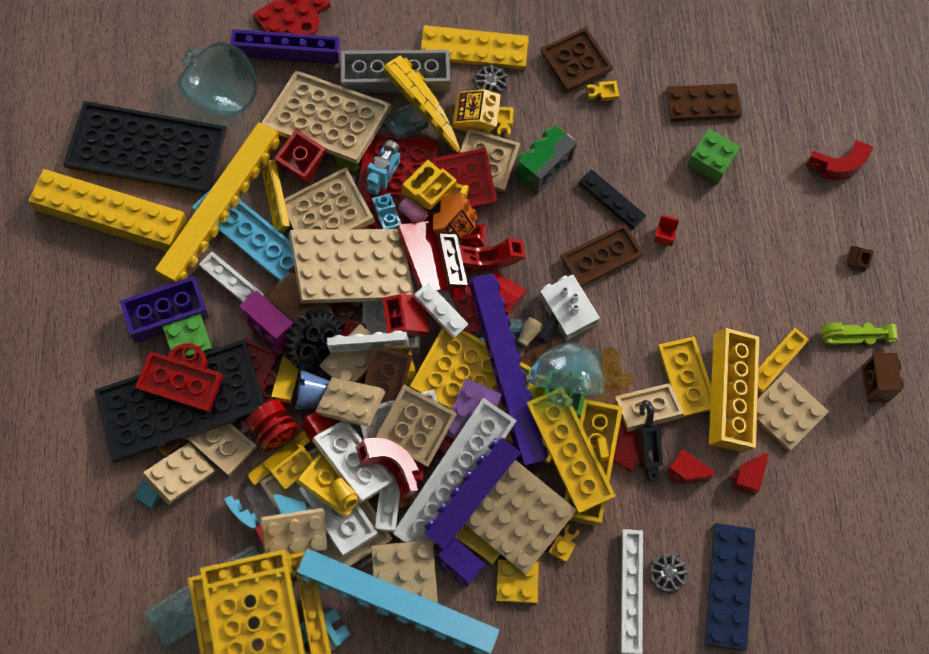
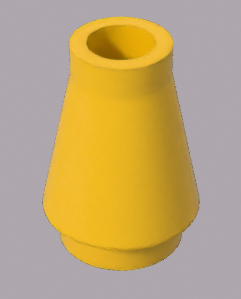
[332,478,359,510]

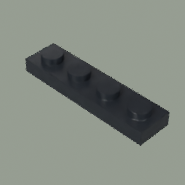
[578,169,646,230]

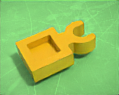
[586,81,619,101]
[497,107,513,138]
[548,524,579,563]

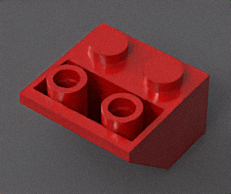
[382,294,430,338]

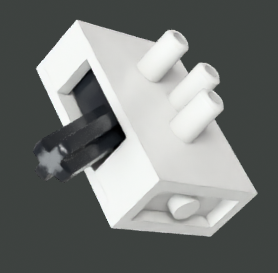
[538,275,600,343]

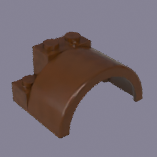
[263,265,356,344]

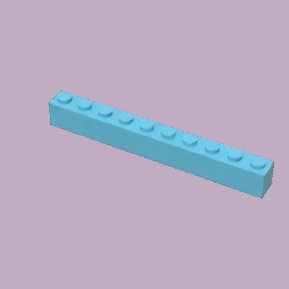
[295,549,500,654]

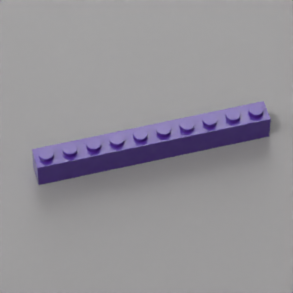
[468,274,548,468]

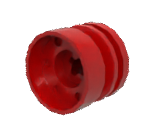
[245,399,299,452]

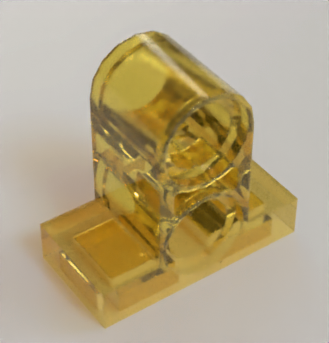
[592,347,634,391]

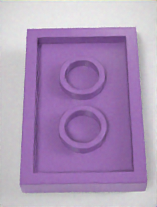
[446,379,502,439]

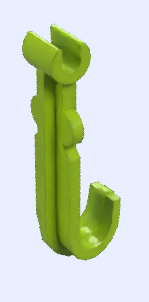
[820,322,898,345]

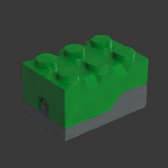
[515,125,577,195]

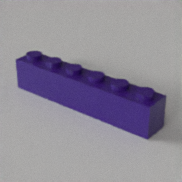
[230,29,341,64]
[424,437,521,549]

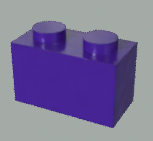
[438,537,485,586]

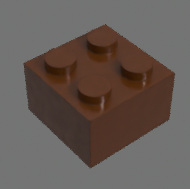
[862,353,904,402]

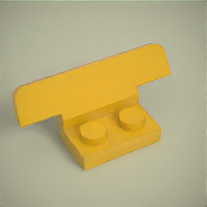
[248,430,314,490]

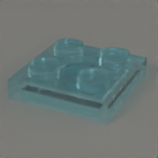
[382,104,428,140]

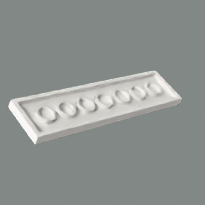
[393,398,517,545]

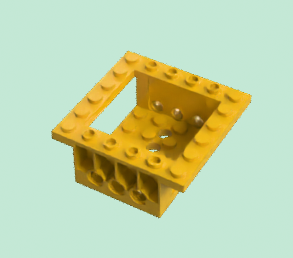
[188,549,331,654]

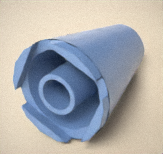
[294,370,330,410]

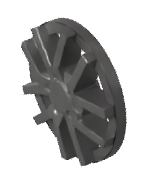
[475,65,508,94]
[649,554,688,592]

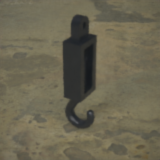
[636,400,663,481]

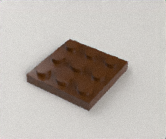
[540,27,613,92]

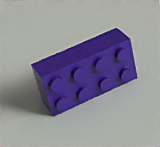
[120,276,209,343]

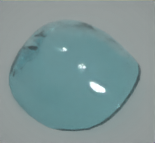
[178,42,258,116]
[527,343,606,407]

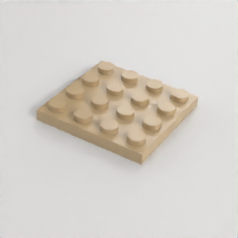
[284,167,375,230]
[465,460,577,574]

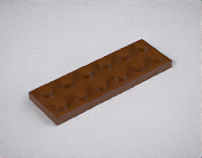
[352,346,412,440]

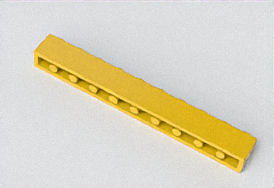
[155,122,280,284]

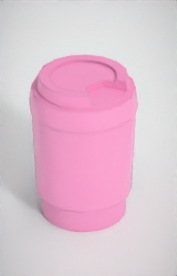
[398,197,428,223]

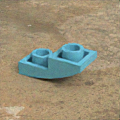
[372,193,402,229]
[225,495,260,533]

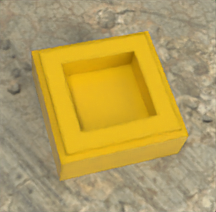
[596,437,609,462]

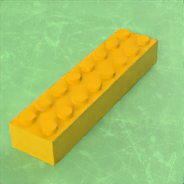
[28,169,188,252]

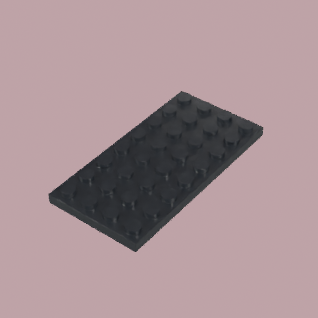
[63,101,227,193]
[94,339,265,463]

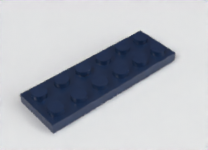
[704,523,755,651]

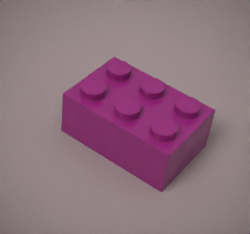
[239,291,295,358]

